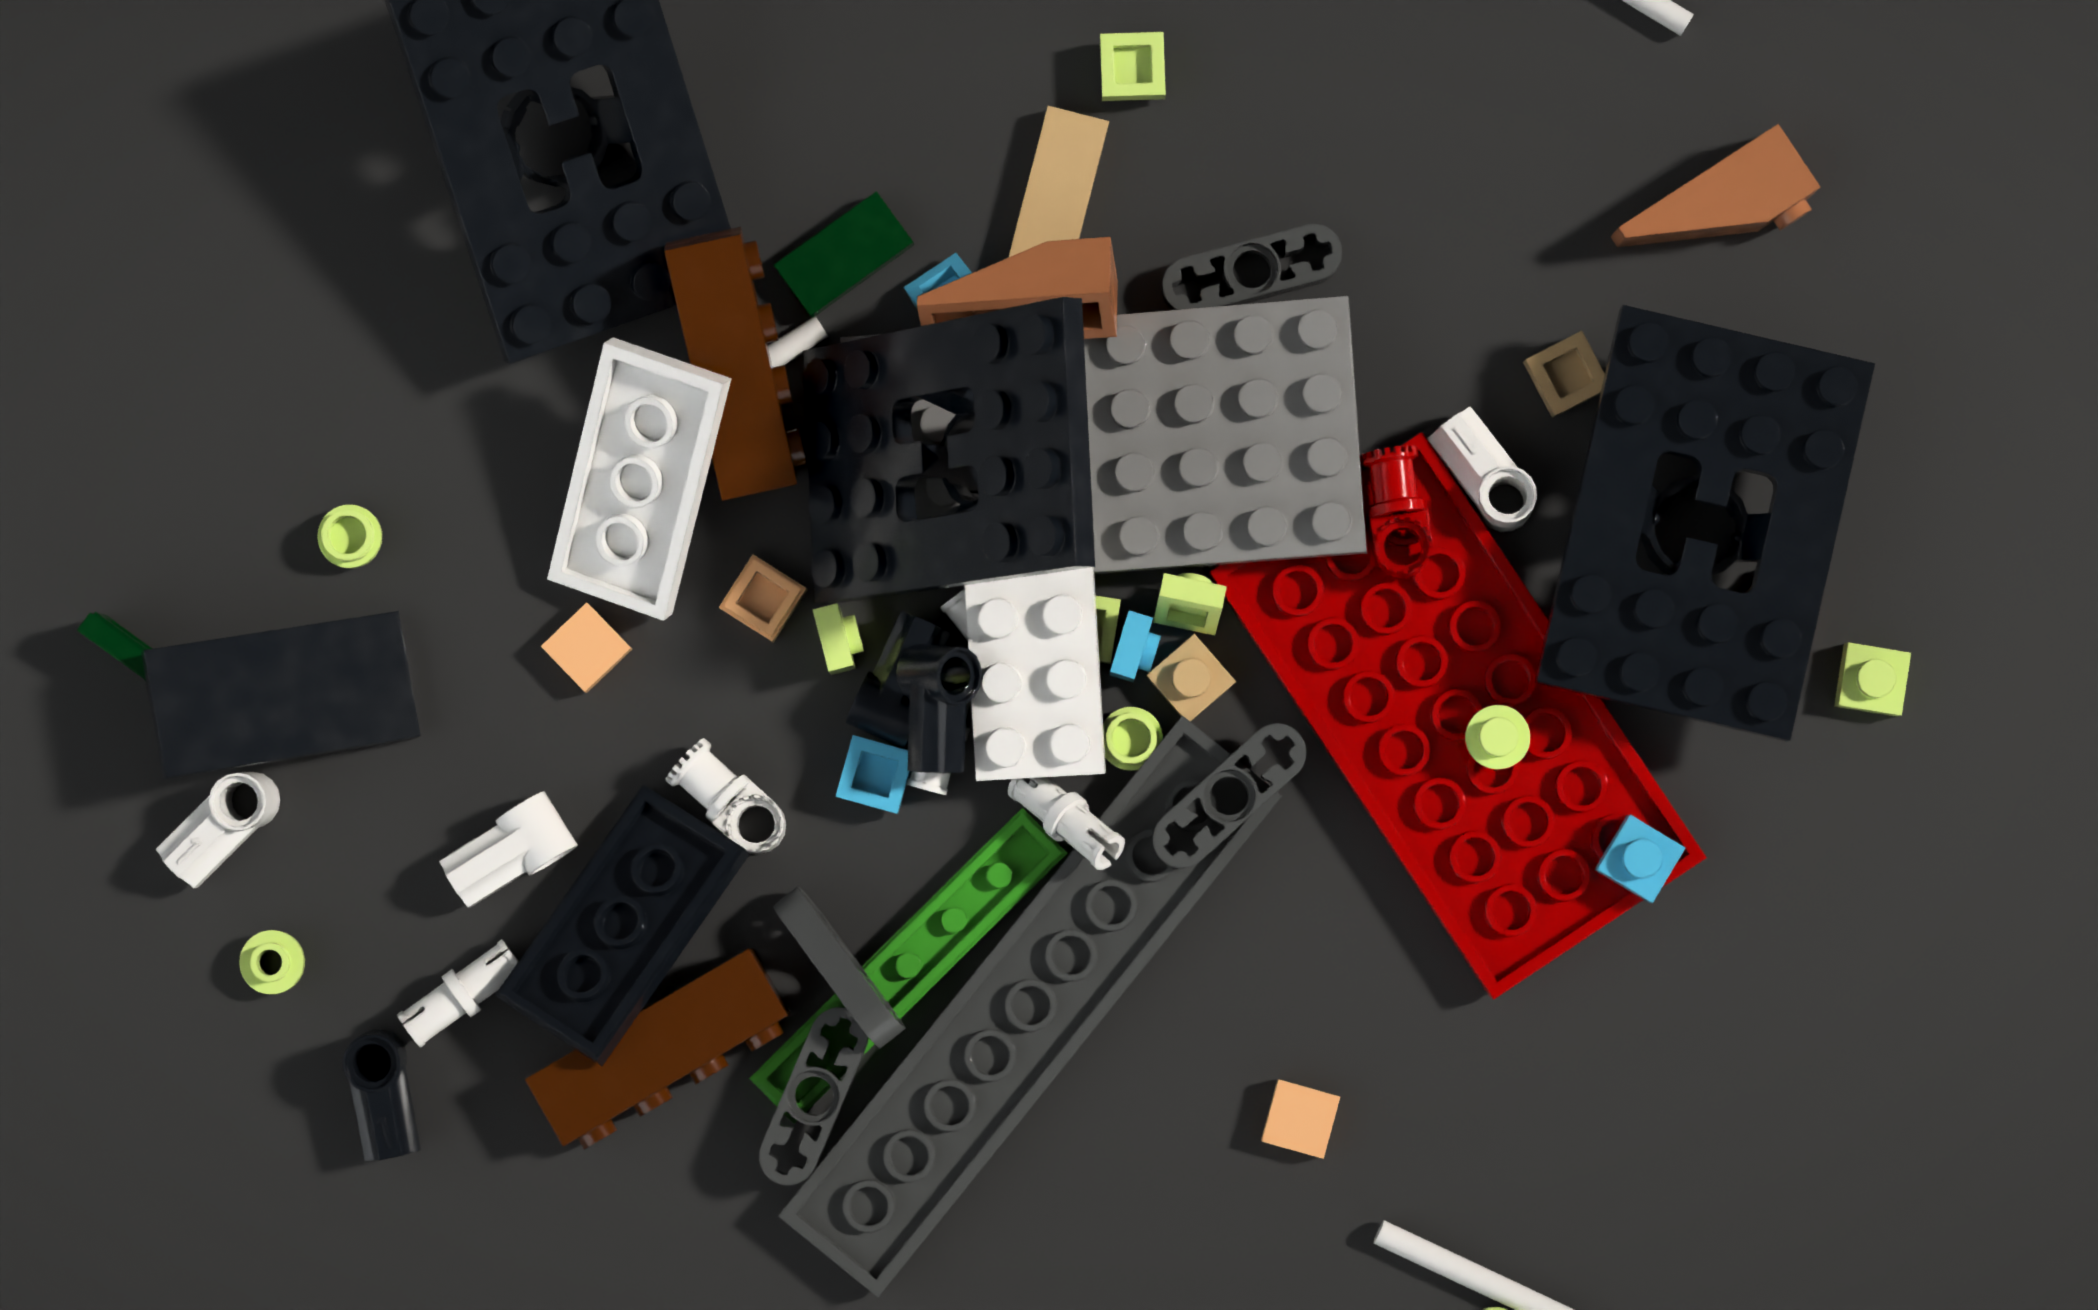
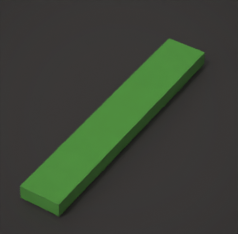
[749,808,1067,1124]

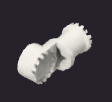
[665,738,787,854]

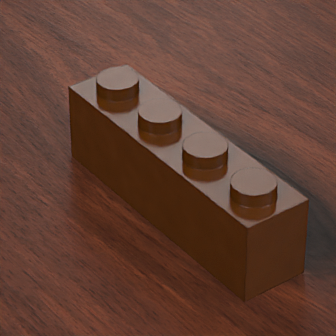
[664,227,807,501]
[525,948,791,1150]

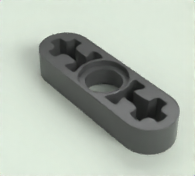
[1162,224,1342,310]
[1152,723,1306,868]
[773,886,906,1049]
[759,1007,869,1185]

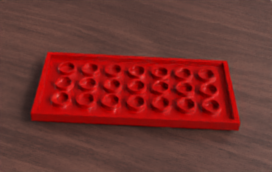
[1209,432,1707,1000]

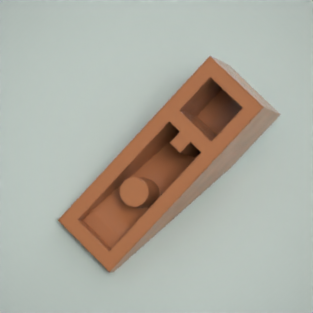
[1611,124,1821,247]
[917,237,1118,339]

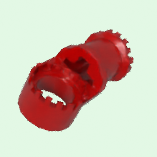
[1360,445,1432,578]

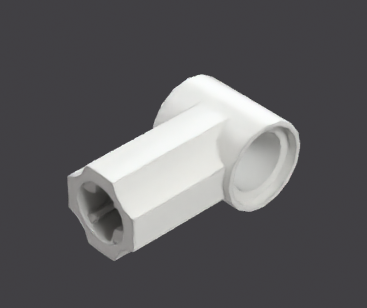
[1427,406,1537,532]
[156,772,280,888]
[439,791,578,908]

